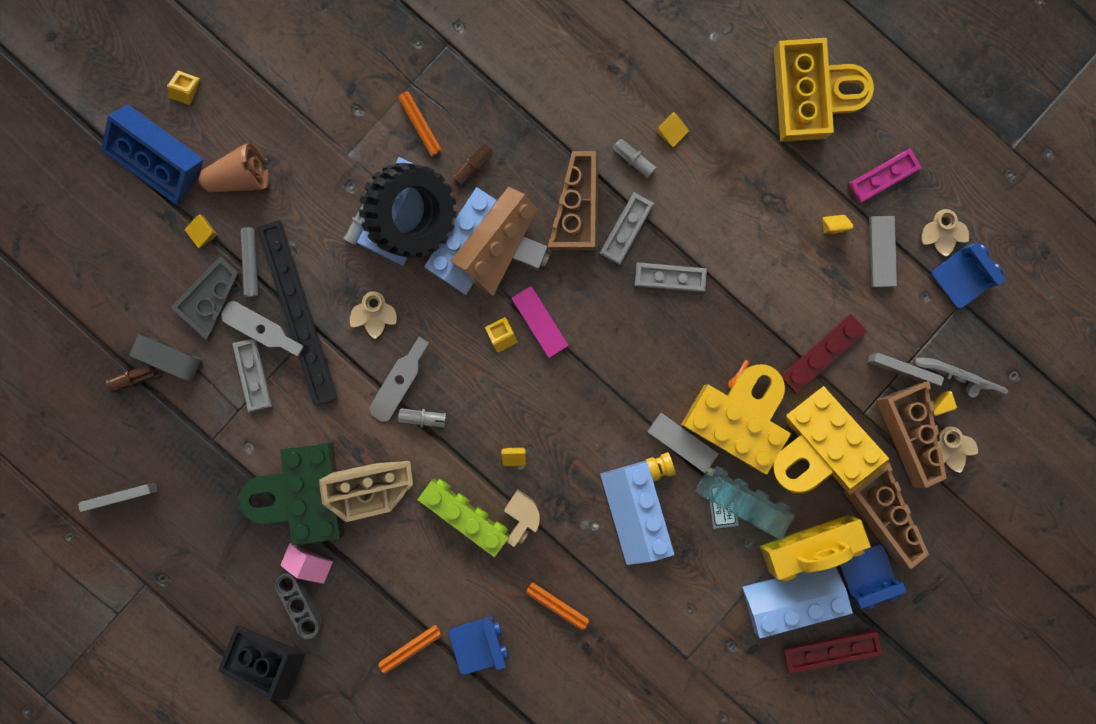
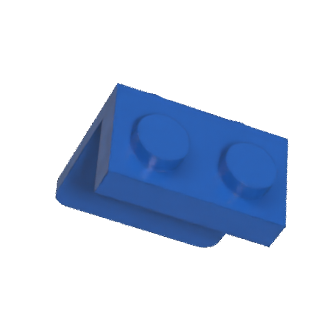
[931,241,1006,308]
[839,544,906,610]
[449,615,509,675]

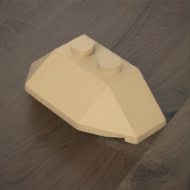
[319,461,413,522]

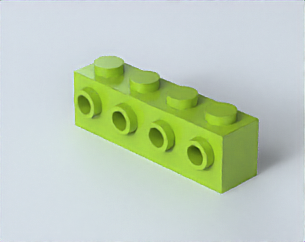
[417,478,510,557]

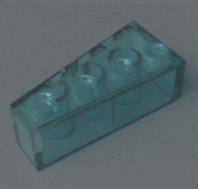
[695,466,795,540]

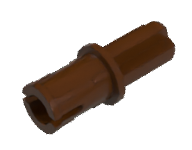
[452,144,493,186]
[106,364,156,393]

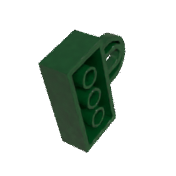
[239,442,345,545]

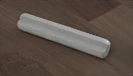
[241,227,258,297]

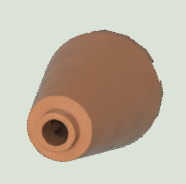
[199,143,269,192]

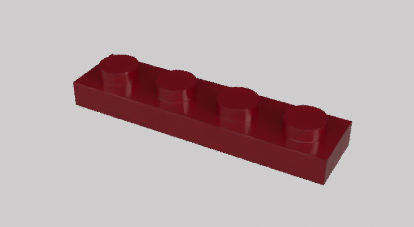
[780,314,867,393]
[783,630,882,674]

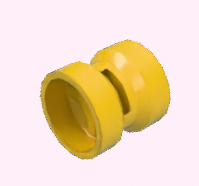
[646,452,676,482]

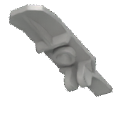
[221,301,304,357]
[369,337,429,422]
[915,358,1008,397]

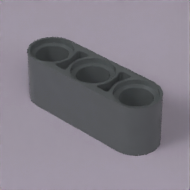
[129,333,202,382]
[275,572,323,639]

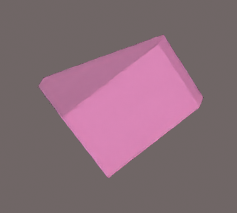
[281,543,334,584]

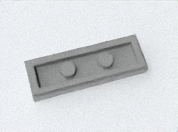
[599,192,654,265]
[869,216,897,287]
[634,262,707,293]
[232,339,273,412]
[867,353,944,387]
[647,413,719,473]
[78,483,158,512]

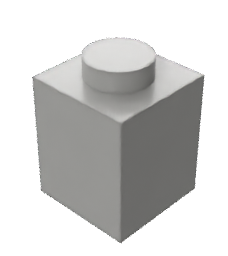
[512,237,550,271]

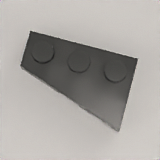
[170,256,239,340]

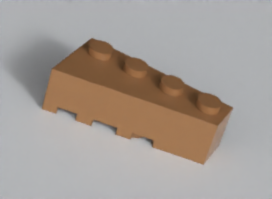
[548,151,598,250]
[450,187,538,296]
[876,381,947,488]
[843,462,929,569]

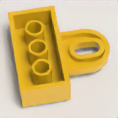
[774,38,874,142]
[681,364,791,475]
[774,386,889,495]
[760,514,871,581]

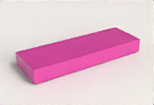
[848,148,922,204]
[511,286,569,358]

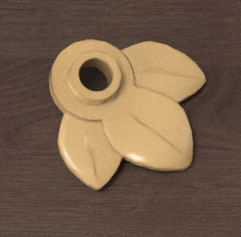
[921,209,969,257]
[350,291,397,339]
[938,426,978,473]

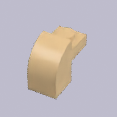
[504,489,540,547]

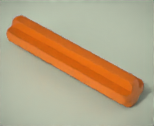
[398,91,442,156]
[526,583,589,631]
[378,625,442,674]

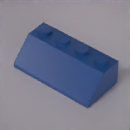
[101,104,204,205]

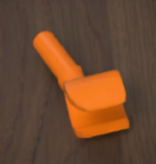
[728,360,750,389]

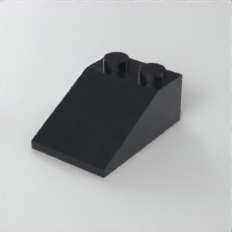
[218,626,305,701]

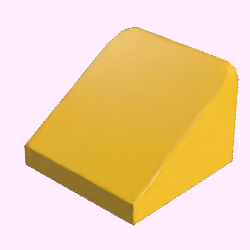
[167,71,200,105]
[656,112,689,148]
[185,214,218,249]
[822,215,853,235]
[485,317,518,353]
[933,391,957,416]
[501,448,526,466]

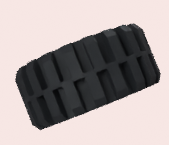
[359,163,457,258]

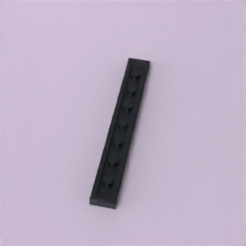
[257,220,338,406]

